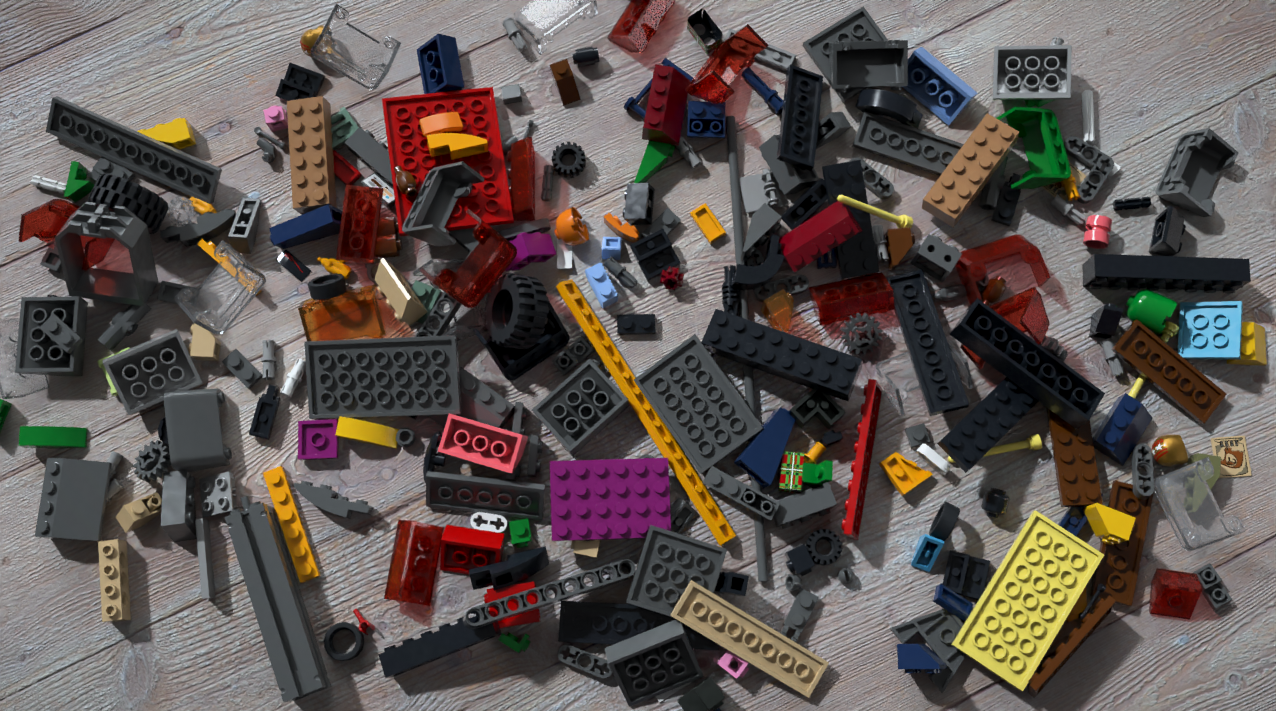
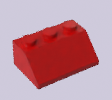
[440,525,505,575]

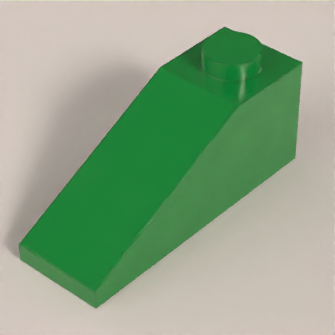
[634,141,675,183]

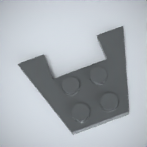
[889,609,966,693]

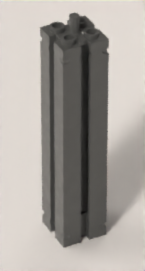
[224,496,332,702]

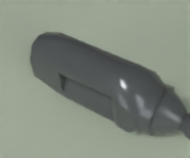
[931,284,967,301]

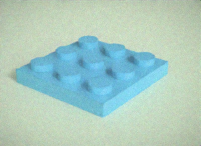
[1178,301,1243,359]

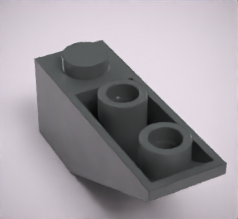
[740,203,782,261]

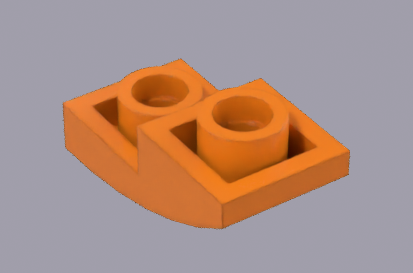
[419,112,463,136]
[604,212,639,243]

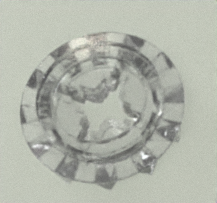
[167,196,195,226]

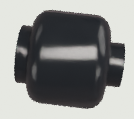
[981,488,1010,518]

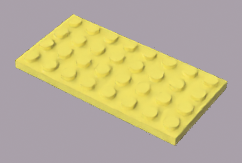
[951,510,1104,691]

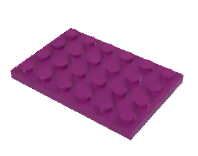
[550,458,671,541]

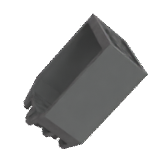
[55,202,159,306]

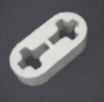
[916,444,951,475]
[470,512,508,533]

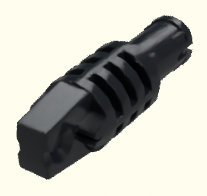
[722,265,739,316]

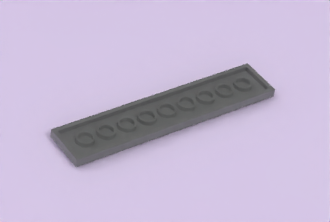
[46,96,222,204]

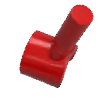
[353,608,375,635]

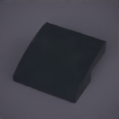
[275,63,325,101]
[630,228,681,281]
[942,550,991,600]

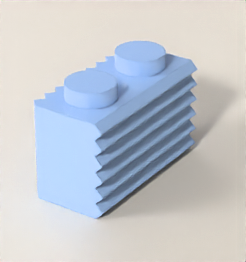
[585,263,618,308]

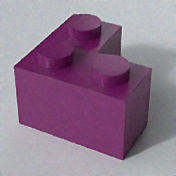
[499,232,556,271]

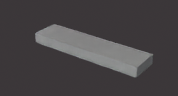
[722,28,797,72]
[195,518,215,600]

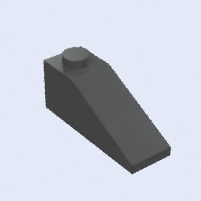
[228,198,261,254]

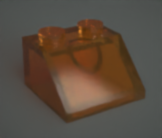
[761,289,794,333]

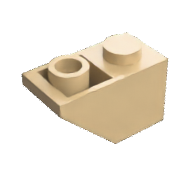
[188,319,221,361]
[116,492,162,533]

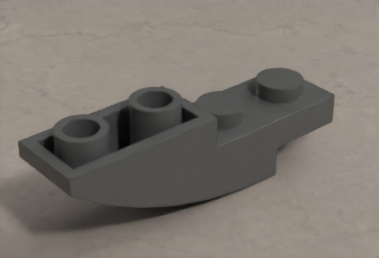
[160,209,237,247]
[702,466,781,521]
[294,481,373,519]

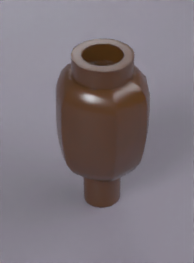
[394,166,417,197]
[983,276,1006,306]

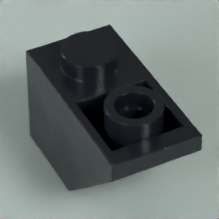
[1089,303,1123,339]

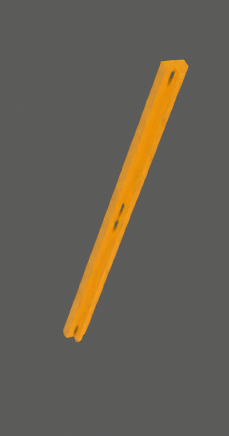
[556,279,736,546]

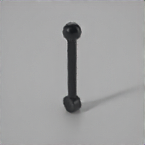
[1078,584,1106,620]

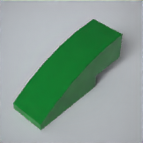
[18,426,88,449]

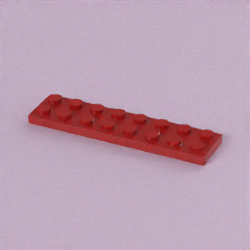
[842,379,883,540]

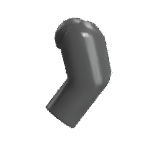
[257,137,276,163]

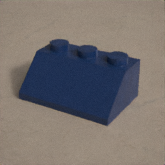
[416,34,465,94]
[1092,393,1152,466]

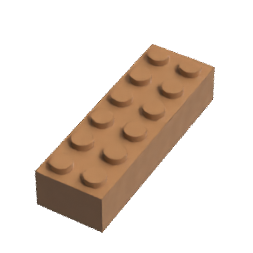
[287,96,337,214]
[922,113,1019,228]

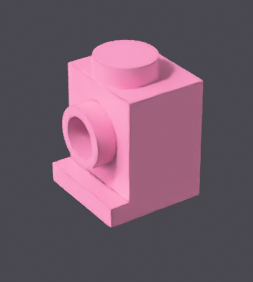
[263,106,288,132]
[717,650,749,679]

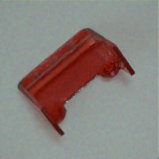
[685,24,768,104]
[19,199,115,271]
[419,209,517,308]
[955,234,1051,305]
[960,287,1050,369]

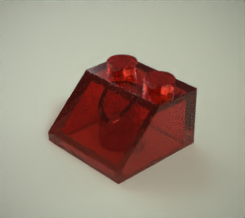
[1149,568,1202,620]

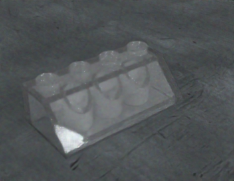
[0,318,49,399]

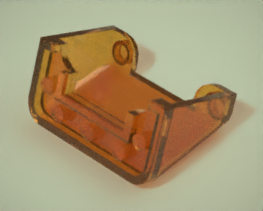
[298,285,386,341]

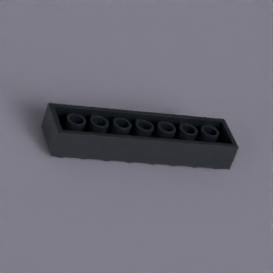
[1082,254,1251,294]
[950,298,1105,430]
[701,309,862,402]

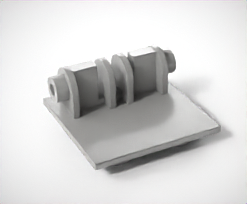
[739,169,783,213]
[199,471,238,517]

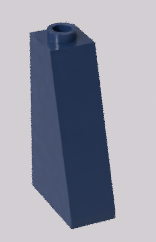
[269,204,351,249]
[734,407,795,488]

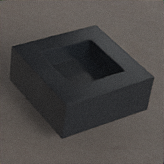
[820,430,843,447]

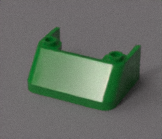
[996,107,1071,189]

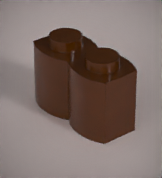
[371,217,403,258]

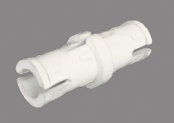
[280,358,306,398]

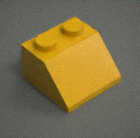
[1226,322,1267,366]
[1083,503,1136,545]

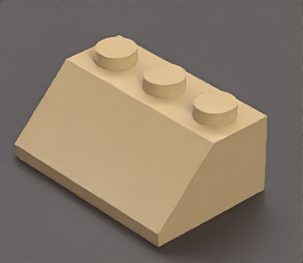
[374,258,428,326]

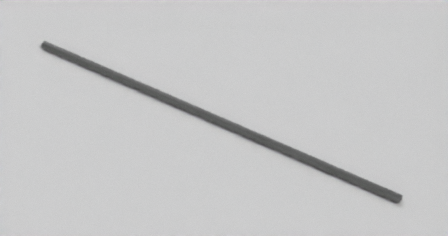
[726,116,768,582]

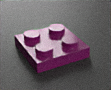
[298,419,339,460]

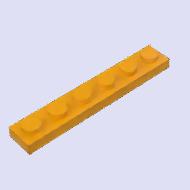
[263,466,321,583]

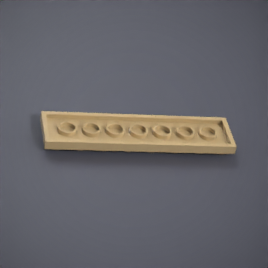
[671,580,829,698]

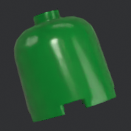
[1126,289,1177,336]

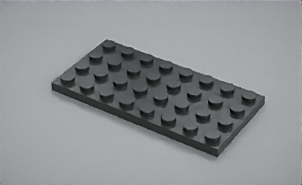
[304,335,462,419]

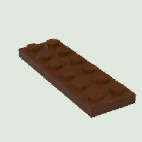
[1112,320,1227,424]
[1046,407,1103,507]
[1090,480,1154,606]
[1028,595,1116,698]

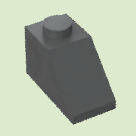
[816,112,851,149]

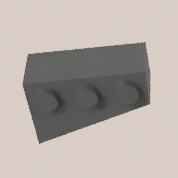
[161,470,197,542]
[773,482,837,529]

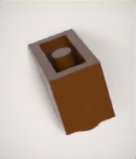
[550,59,581,106]
[885,227,915,271]

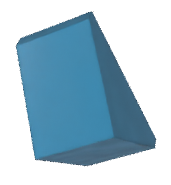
[911,534,944,572]

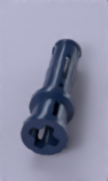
[741,67,783,115]

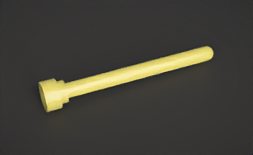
[837,195,913,229]
[1128,321,1180,399]
[948,434,1042,463]

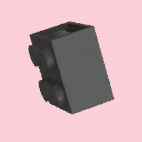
[910,234,962,283]

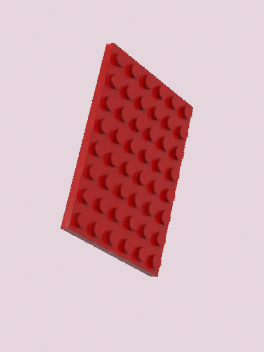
[382,87,514,237]

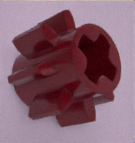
[660,266,684,291]

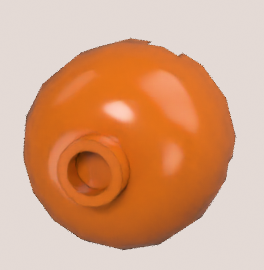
[554,207,589,246]

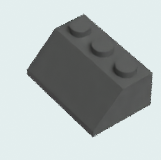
[759,135,819,195]

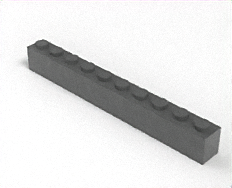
[344,127,499,262]

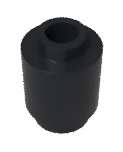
[572,46,600,68]

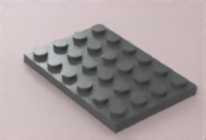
[634,334,764,474]

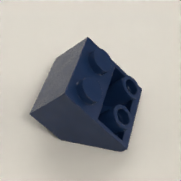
[687,101,726,139]
[897,644,947,673]

